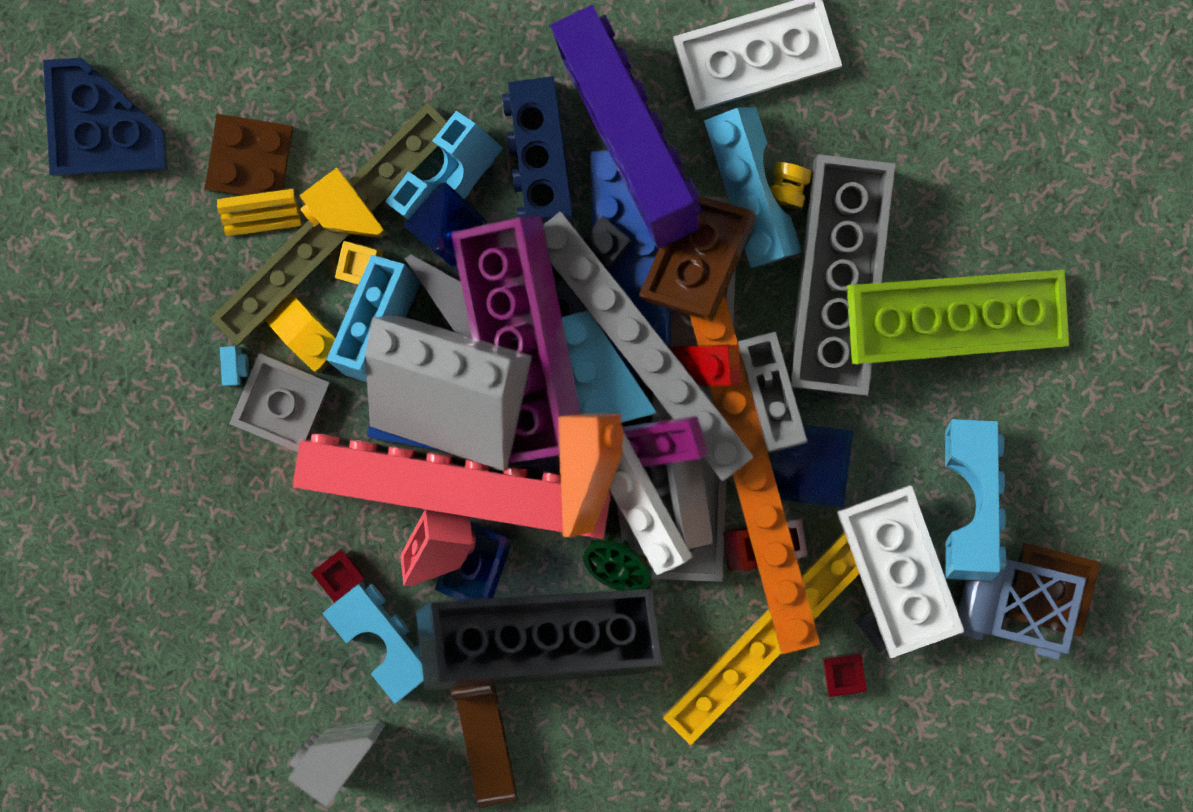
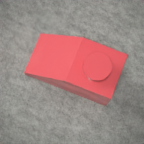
[400,509,476,587]

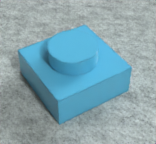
[220,346,249,386]

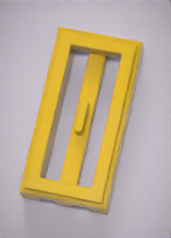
[217,189,301,236]

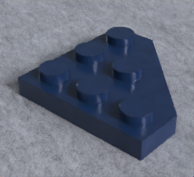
[43,58,168,177]

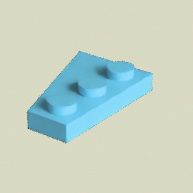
[562,310,657,423]

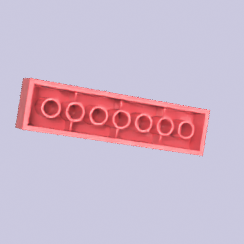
[292,433,611,539]

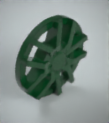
[583,536,653,591]

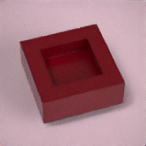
[311,548,366,603]
[822,652,867,697]

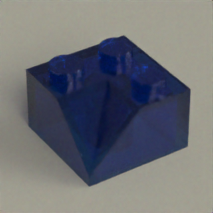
[768,424,854,508]

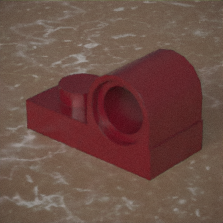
[723,518,808,571]

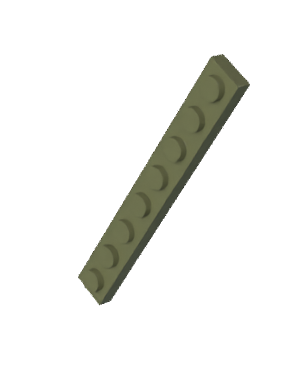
[210,102,447,346]

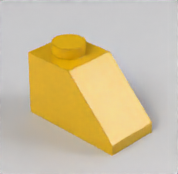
[299,168,387,238]
[265,294,336,373]

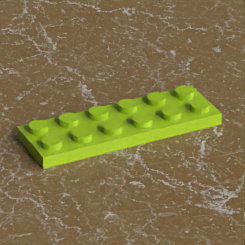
[847,270,1069,364]

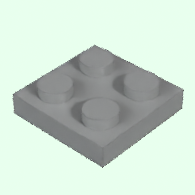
[229,353,331,452]

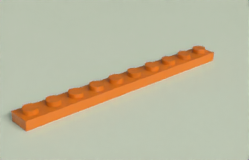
[689,294,820,654]

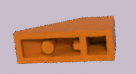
[558,414,624,537]

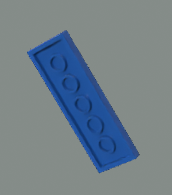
[590,151,671,380]

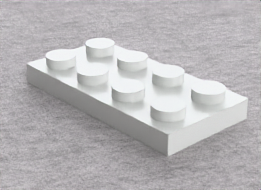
[673,0,842,112]
[837,485,964,658]

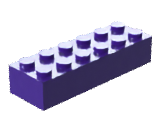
[550,5,702,249]

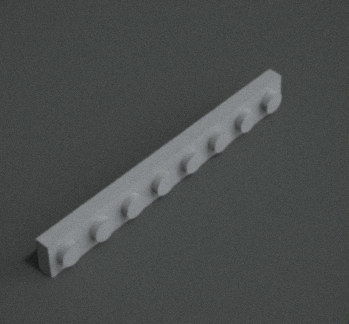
[543,211,754,481]

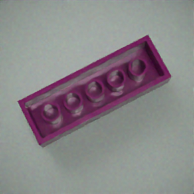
[451,216,581,463]

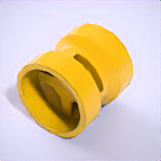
[769,162,812,209]

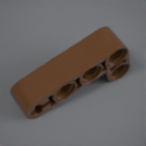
[450,685,518,808]

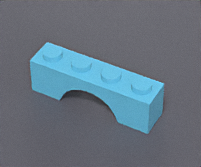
[704,107,802,268]
[945,419,1006,581]

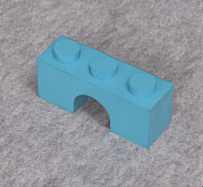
[385,111,503,239]
[322,581,423,704]

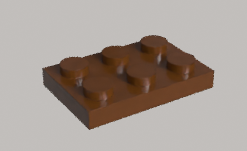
[639,196,757,322]

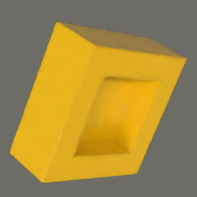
[335,241,384,285]

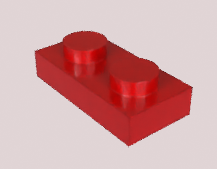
[670,344,741,385]

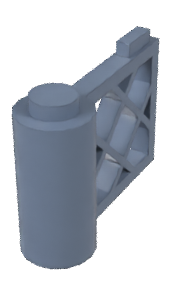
[958,559,1087,660]

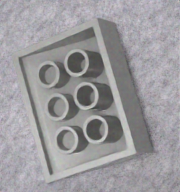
[365,315,531,471]

